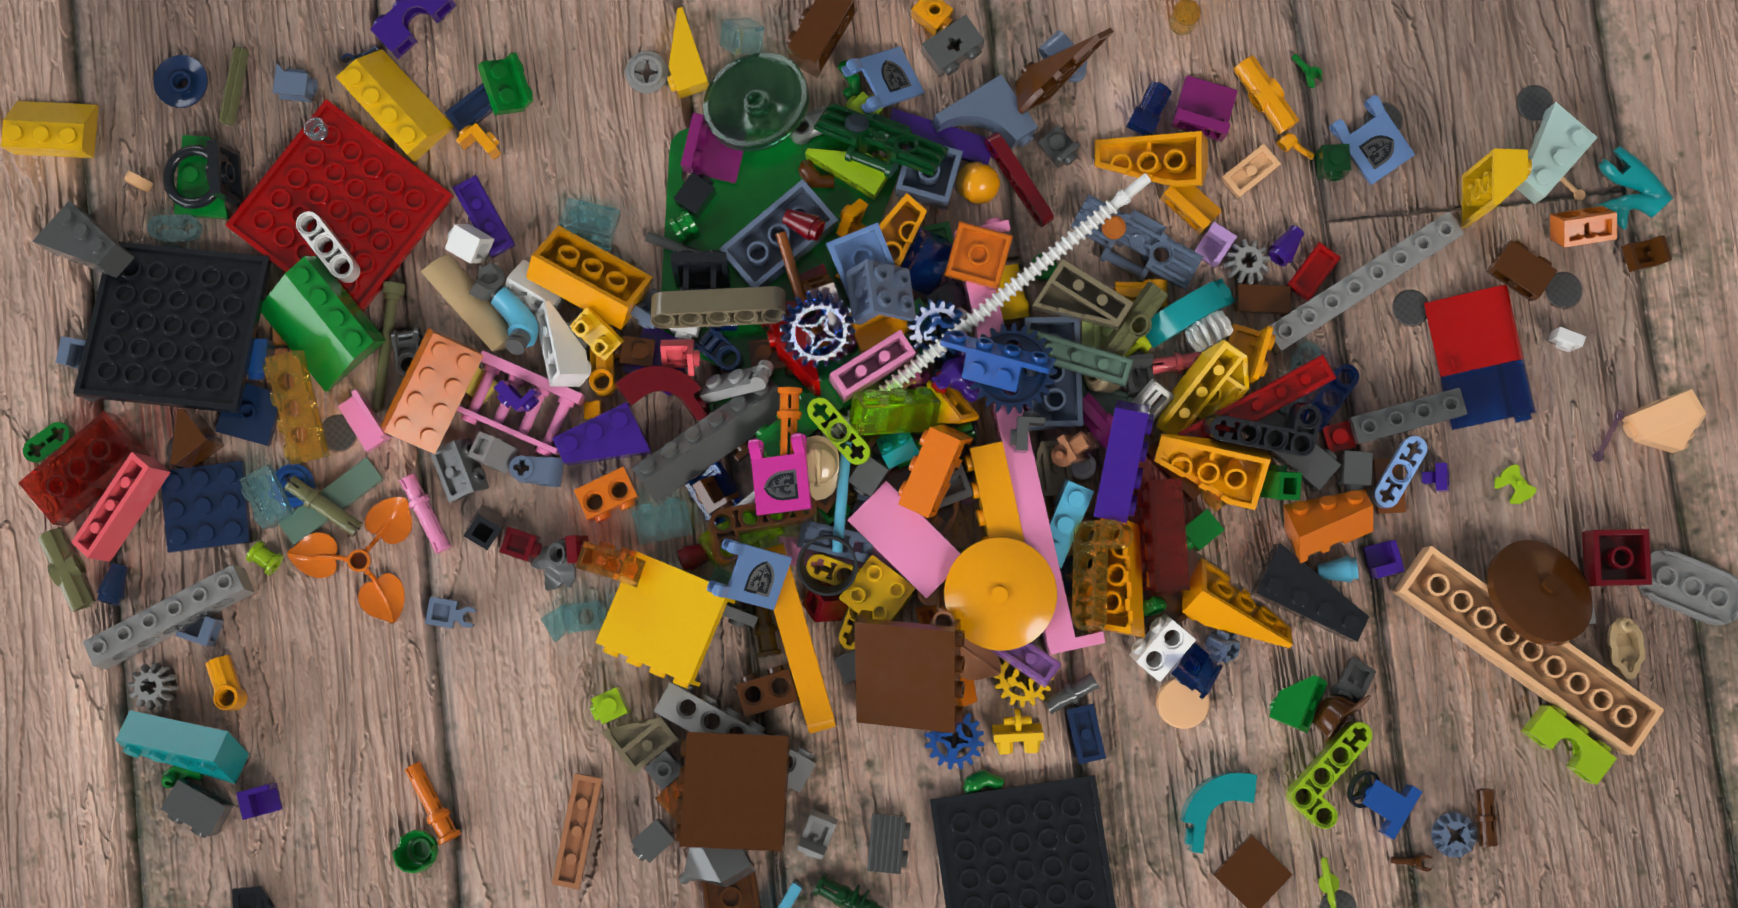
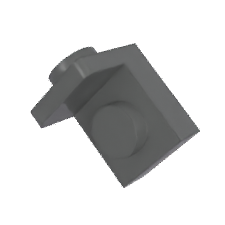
[1037,125,1081,168]
[1330,656,1376,703]

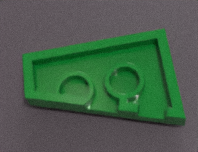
[174,135,230,220]

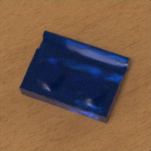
[1171,642,1223,699]

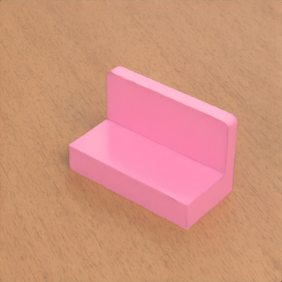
[338,389,392,452]

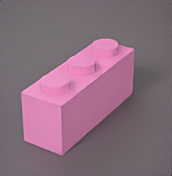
[828,330,916,403]

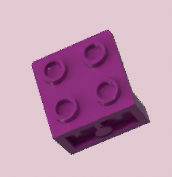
[1171,76,1237,142]
[680,113,748,183]

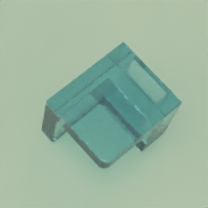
[719,18,765,55]

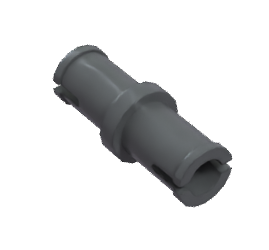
[1043,673,1100,715]

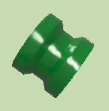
[667,209,700,243]

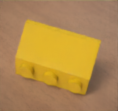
[1,101,99,158]

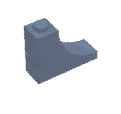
[931,75,1038,149]

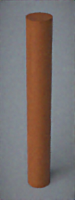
[775,231,810,313]

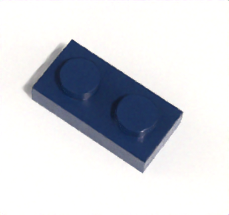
[1066,703,1106,764]

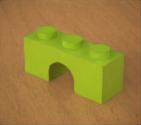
[1521,704,1617,785]

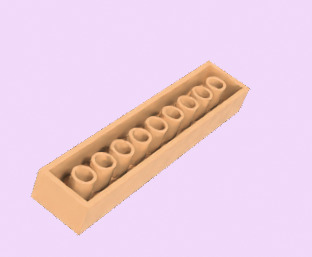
[1392,546,1664,756]

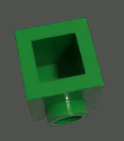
[1259,465,1302,500]

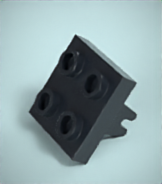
[671,250,730,291]

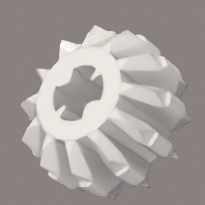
[1185,311,1234,352]

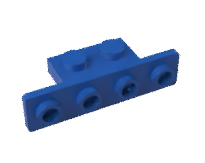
[940,330,1055,392]

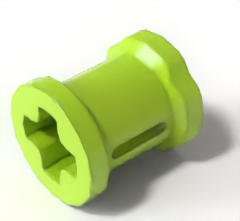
[246,540,284,576]

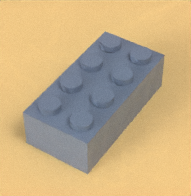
[719,179,839,287]

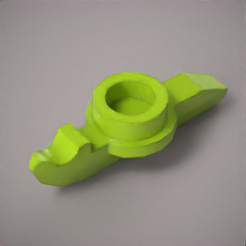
[1319,857,1339,908]

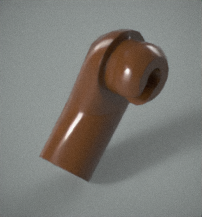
[798,160,834,188]

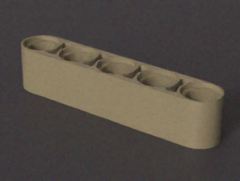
[651,286,786,329]

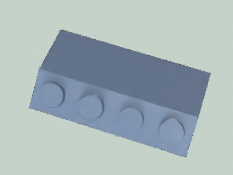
[1020,317,1083,431]

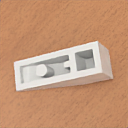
[535,301,591,387]

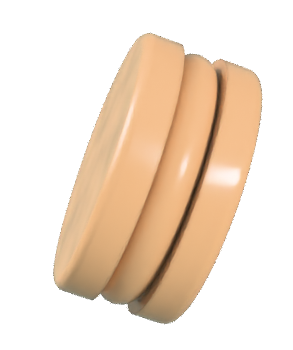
[1155,677,1210,729]

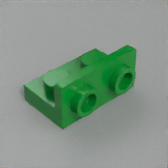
[477,52,533,116]

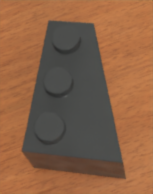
[33,201,135,278]

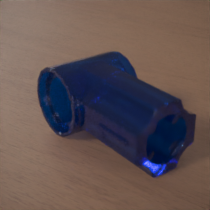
[1126,81,1172,136]

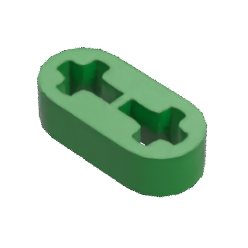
[23,422,75,464]

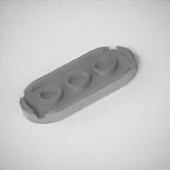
[1638,549,1738,626]

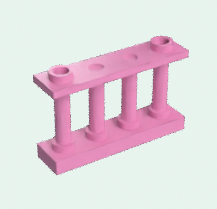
[457,350,586,457]

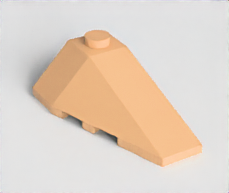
[1621,389,1707,453]

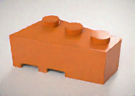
[898,424,974,518]
[1283,489,1373,564]

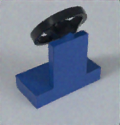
[1347,770,1422,840]

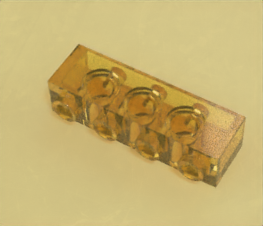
[263,350,330,465]

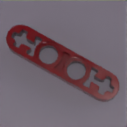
[984,132,1054,227]

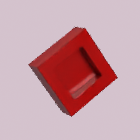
[1320,420,1356,453]

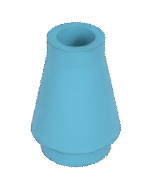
[1317,555,1359,583]

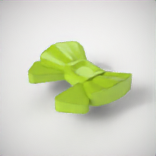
[1494,464,1537,504]

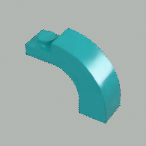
[1146,278,1235,348]
[1180,771,1257,853]

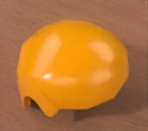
[956,162,1000,205]

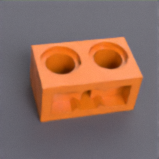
[1550,206,1617,248]
[574,466,640,523]

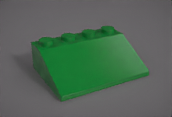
[261,256,386,392]

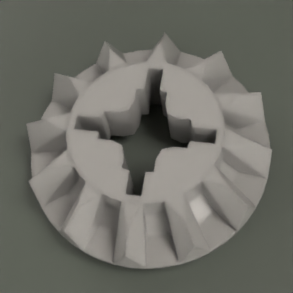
[625,51,669,95]

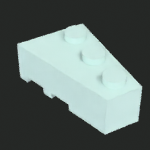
[1516,102,1598,204]

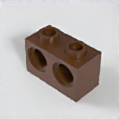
[736,665,799,717]

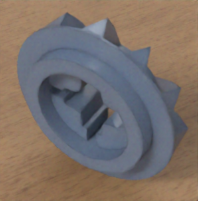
[1431,812,1477,857]

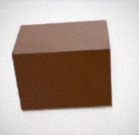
[170,409,225,468]

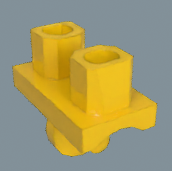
[570,306,624,361]
[992,708,1044,755]

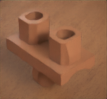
[1051,432,1099,467]

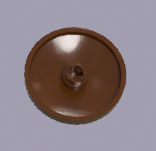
[1487,540,1593,646]

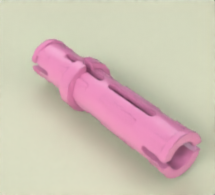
[399,473,452,554]

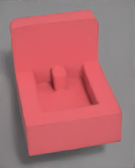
[660,339,700,377]

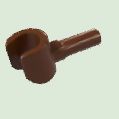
[1390,853,1433,872]

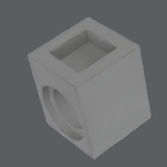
[467,431,518,474]

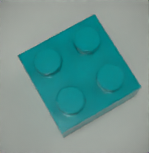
[876,424,919,469]

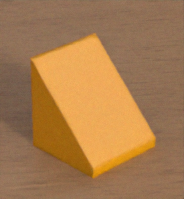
[584,400,603,419]

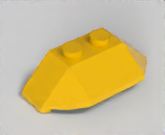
[1156,339,1250,435]

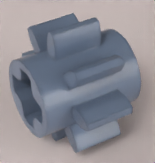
[1205,629,1240,663]

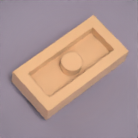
[1221,144,1281,199]

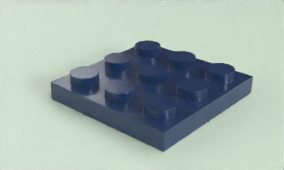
[161,461,253,553]

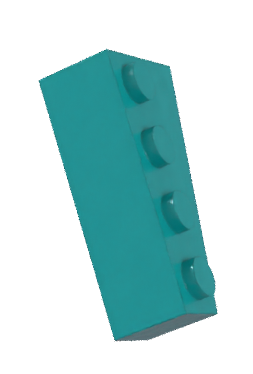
[115,710,249,784]

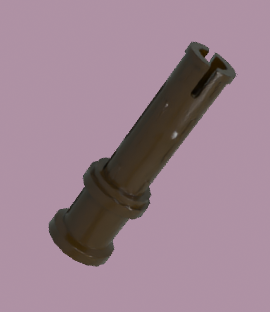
[752,605,781,658]

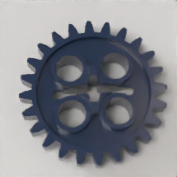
[970,323,1057,415]

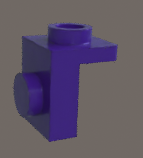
[494,380,542,412]

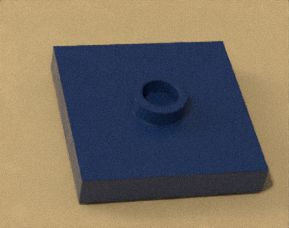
[215,384,285,447]

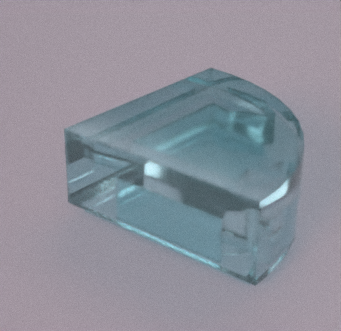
[540,604,569,642]

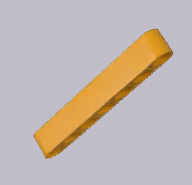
[764,543,837,734]

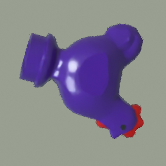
[931,350,980,402]

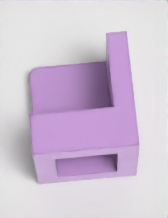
[1194,222,1237,268]

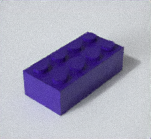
[1094,400,1154,523]

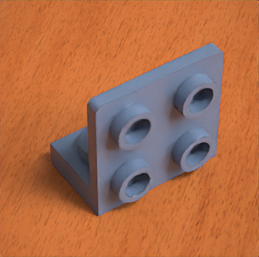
[846,259,916,325]

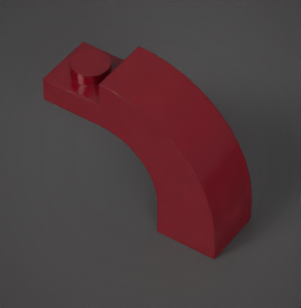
[614,366,709,423]

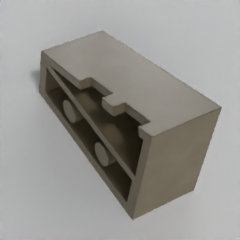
[1032,259,1133,330]

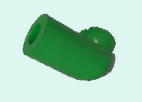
[161,766,204,788]

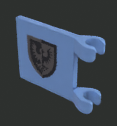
[841,46,925,114]
[1329,95,1415,186]
[707,538,792,610]

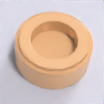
[124,171,153,192]

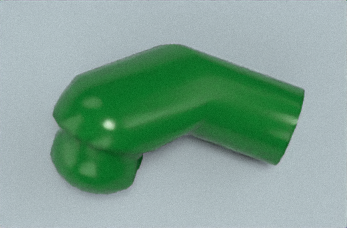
[837,60,862,101]
[963,770,1005,794]

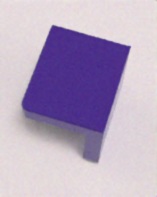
[1363,539,1405,579]
[236,782,283,820]

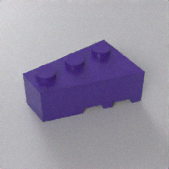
[552,402,653,466]

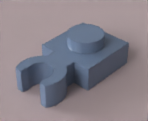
[425,597,477,629]

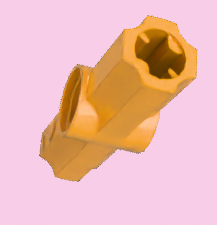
[1233,55,1300,135]

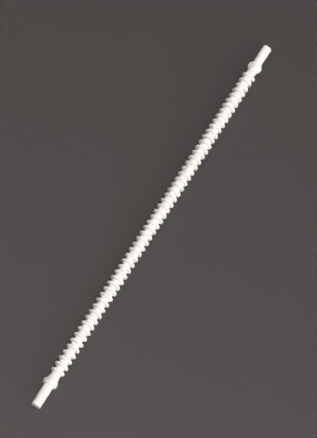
[736,173,1152,506]

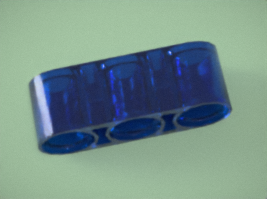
[1300,364,1359,432]

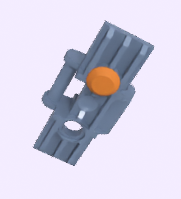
[1070,194,1204,290]

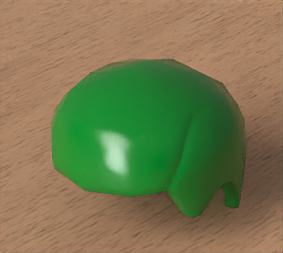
[392,830,439,873]

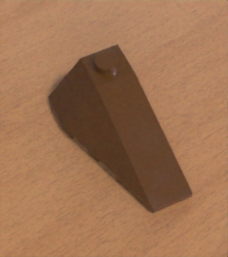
[1015,28,1114,115]

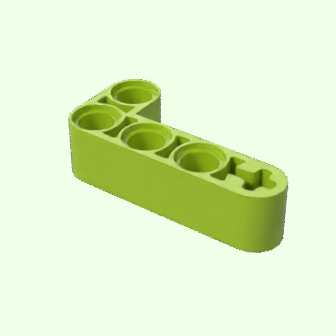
[1286,721,1373,829]

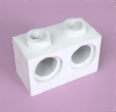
[1129,613,1196,682]

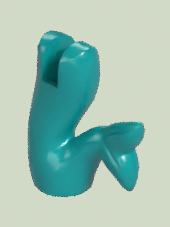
[1594,146,1674,230]

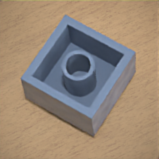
[895,145,963,210]

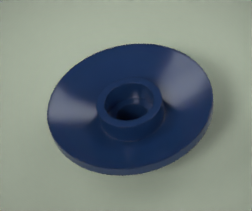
[153,55,208,108]

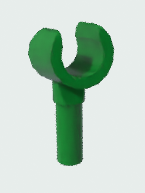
[1291,54,1323,88]

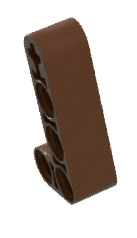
[707,496,817,565]

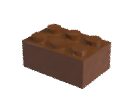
[786,0,857,78]

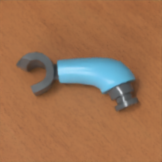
[469,263,539,355]

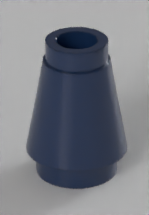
[96,563,128,606]

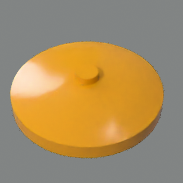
[944,537,1057,651]

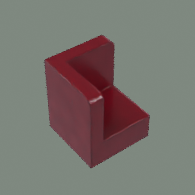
[802,583,848,622]

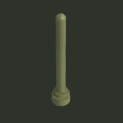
[372,281,405,412]

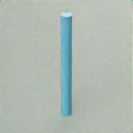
[832,441,852,553]

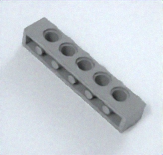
[83,564,255,669]
[654,682,817,793]

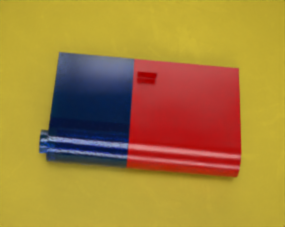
[1424,285,1536,430]

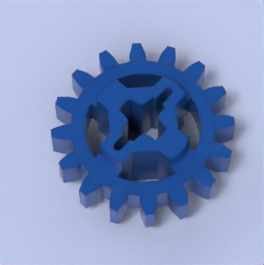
[906,299,967,359]
[924,713,984,770]

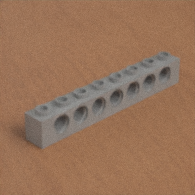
[1270,211,1464,355]

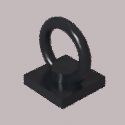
[163,139,244,209]

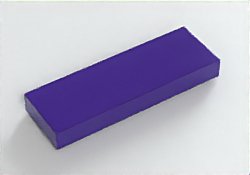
[453,175,516,259]

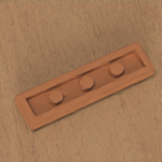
[552,773,603,890]

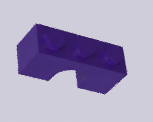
[370,0,457,59]

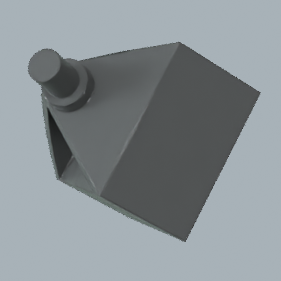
[679,848,756,887]

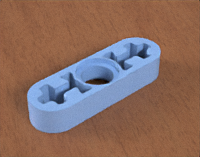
[1372,436,1427,508]

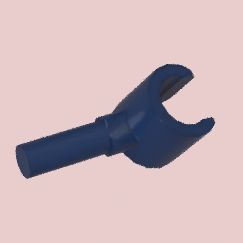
[340,46,379,63]

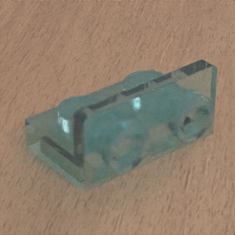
[559,198,620,251]
[239,465,295,529]
[631,497,694,545]

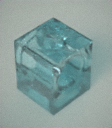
[564,601,607,634]

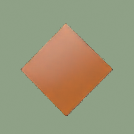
[945,221,1013,290]

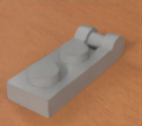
[700,360,774,403]

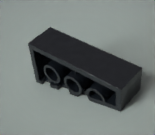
[1251,543,1369,642]

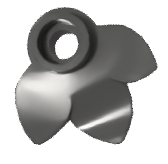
[530,540,576,591]

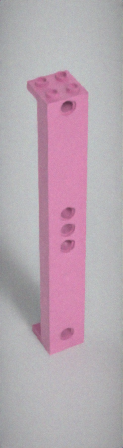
[953,218,1105,655]

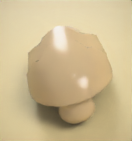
[1606,617,1645,680]

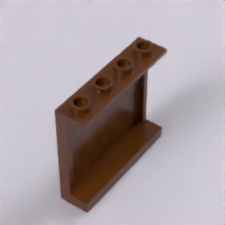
[854,610,965,733]
[675,732,790,853]

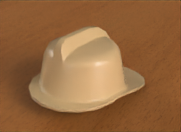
[807,435,839,500]

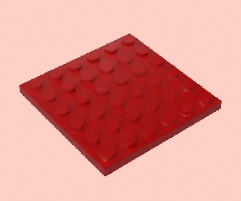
[225,99,455,312]

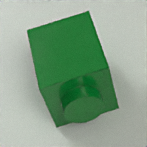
[1178,509,1225,552]

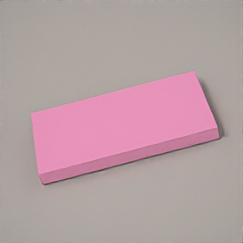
[847,481,961,599]

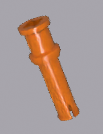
[777,387,802,456]
[404,761,462,846]

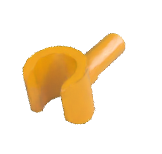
[1277,133,1315,160]

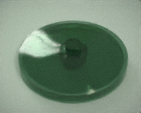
[703,52,810,152]

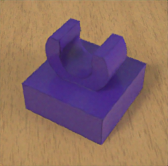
[1422,463,1450,492]

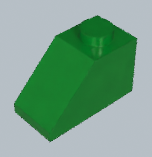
[1269,675,1328,734]

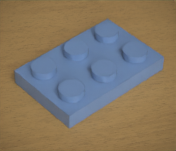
[826,223,895,302]

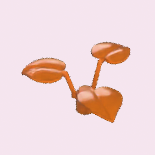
[287,497,412,623]

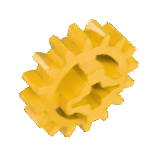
[993,660,1054,708]

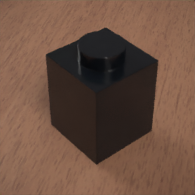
[673,172,717,219]
[464,504,506,550]

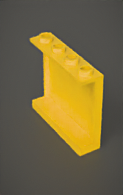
[595,550,736,689]

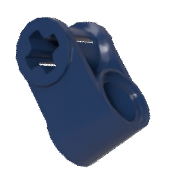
[694,326,744,373]

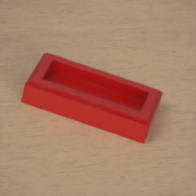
[1286,242,1341,302]

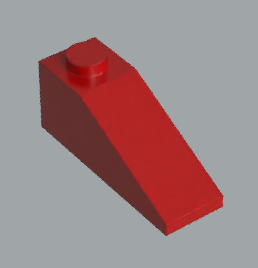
[767,313,821,396]

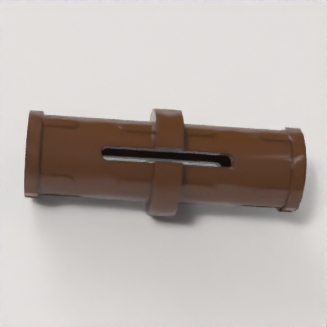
[1475,788,1498,847]

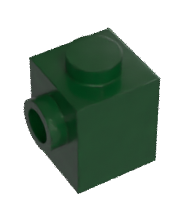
[1315,144,1351,181]

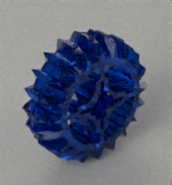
[779,291,856,368]

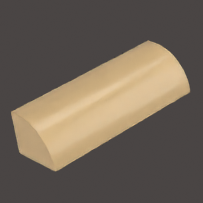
[421,255,509,356]

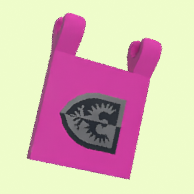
[748,433,812,516]

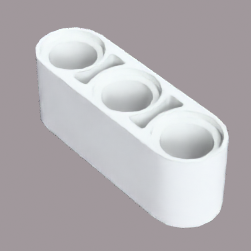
[296,211,360,283]

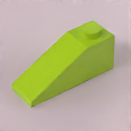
[805,148,889,200]

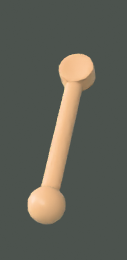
[1560,176,1586,201]

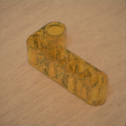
[1072,520,1134,633]

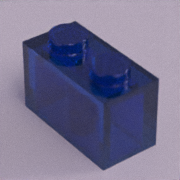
[899,227,953,295]

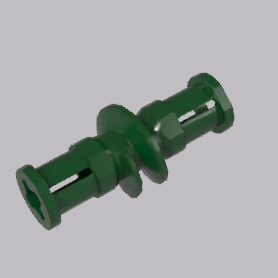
[813,872,884,908]

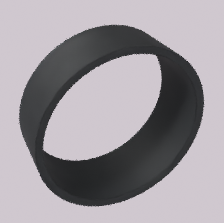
[796,535,858,596]

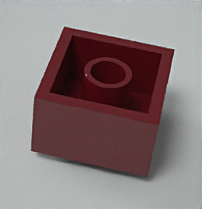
[1582,529,1652,587]

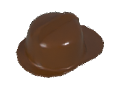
[1312,695,1371,745]

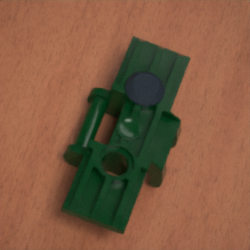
[814,102,949,178]

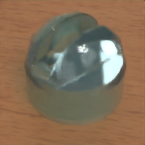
[304,117,328,141]

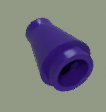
[1268,225,1304,267]

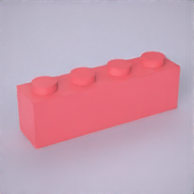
[71,452,171,562]

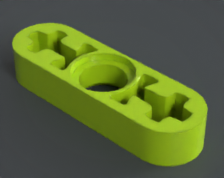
[807,398,871,465]

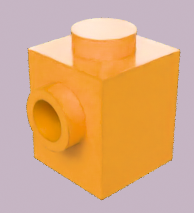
[911,0,954,36]

